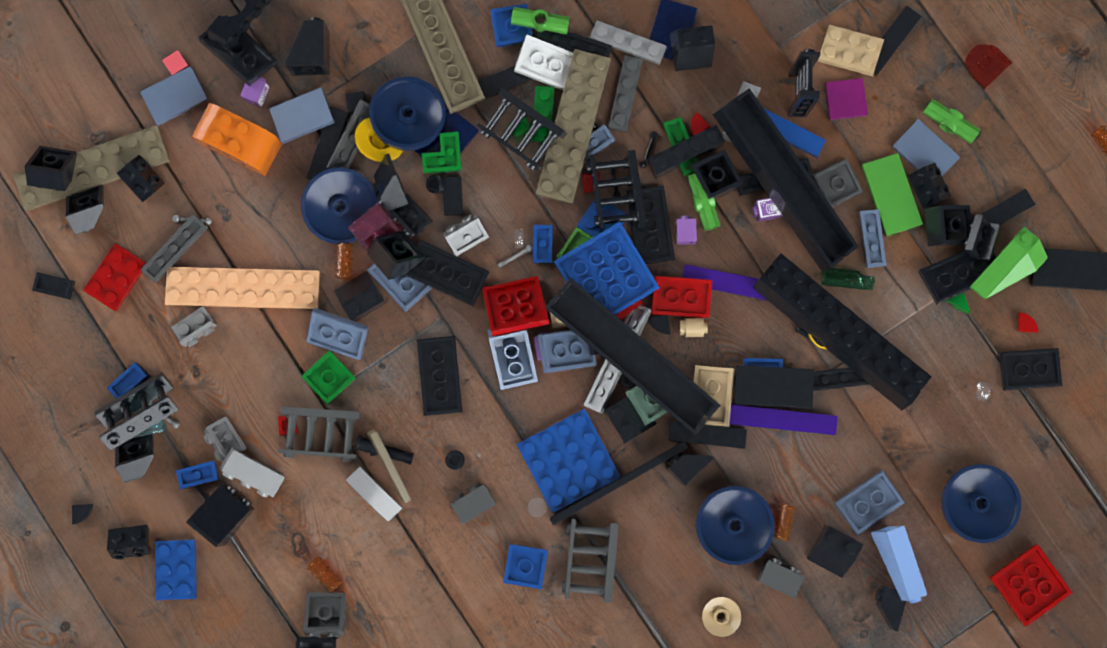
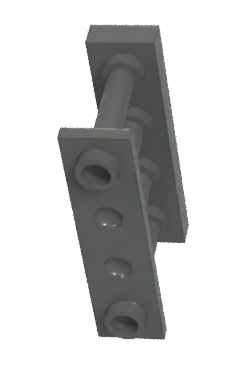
[278,406,362,462]
[561,519,619,603]

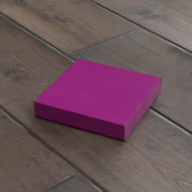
[825,78,868,120]

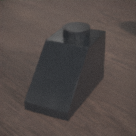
[875,585,906,632]

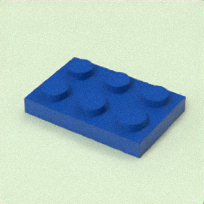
[155,539,197,600]

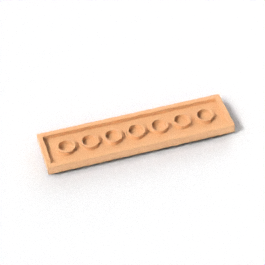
[165,267,320,309]

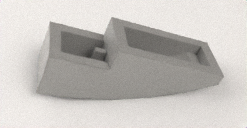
[346,466,402,522]

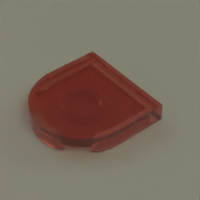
[965,44,1012,89]

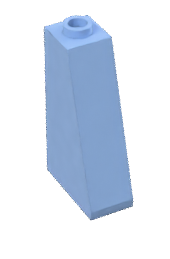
[871,526,927,603]

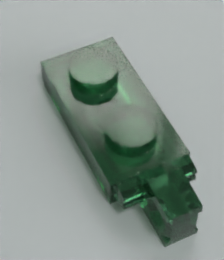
[820,268,875,290]

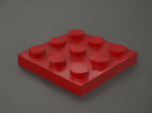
[482,276,549,336]
[989,544,1073,627]

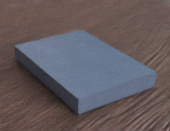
[140,66,209,126]
[269,87,335,144]
[892,119,960,176]
[367,263,432,312]
[306,308,369,360]
[537,330,597,373]
[834,470,905,535]

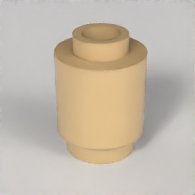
[680,318,708,337]

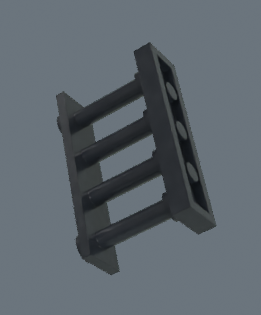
[788,49,821,117]
[477,88,567,171]
[586,150,646,233]
[95,372,179,450]

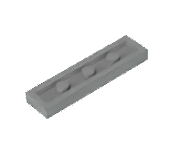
[590,21,667,65]

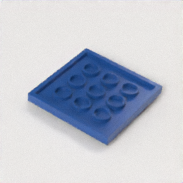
[554,222,660,315]
[517,409,621,513]

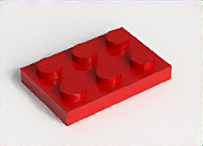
[83,243,146,311]
[652,275,712,318]

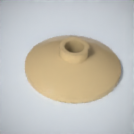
[702,597,741,637]

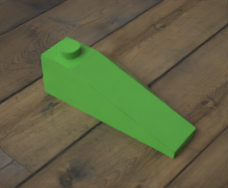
[970,227,1048,300]

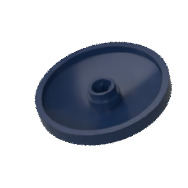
[369,77,446,151]
[301,167,378,244]
[941,464,1021,543]
[696,486,775,565]

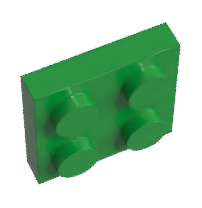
[301,350,356,405]

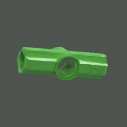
[511,7,570,34]
[923,99,980,144]
[688,173,720,231]

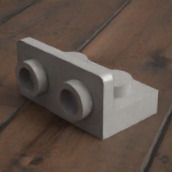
[443,214,489,256]
[171,306,217,347]
[203,416,247,463]

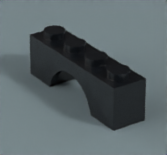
[207,0,272,50]
[647,124,725,179]

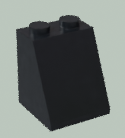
[285,17,330,76]
[186,484,254,547]

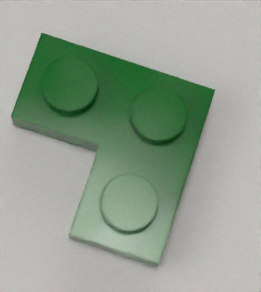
[422,132,462,174]

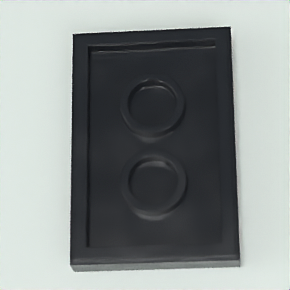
[999,348,1062,391]

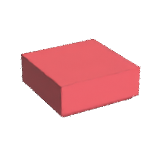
[162,50,189,75]

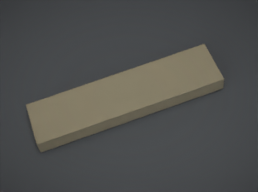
[367,429,411,503]

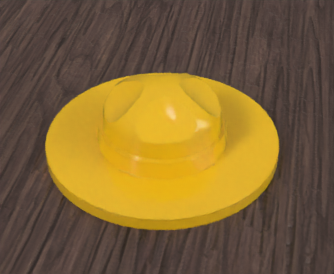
[355,117,403,162]

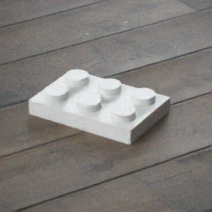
[514,35,573,90]

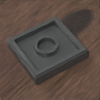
[812,159,864,208]

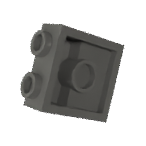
[303,592,347,639]

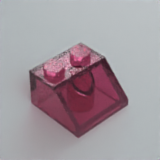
[348,203,399,252]

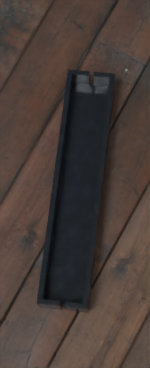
[712,88,859,271]
[752,253,932,410]
[545,278,721,435]

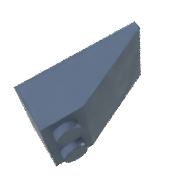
[487,329,538,390]

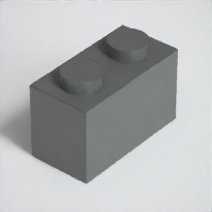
[451,483,497,524]
[757,558,804,598]

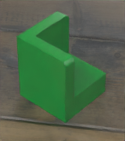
[507,117,531,143]

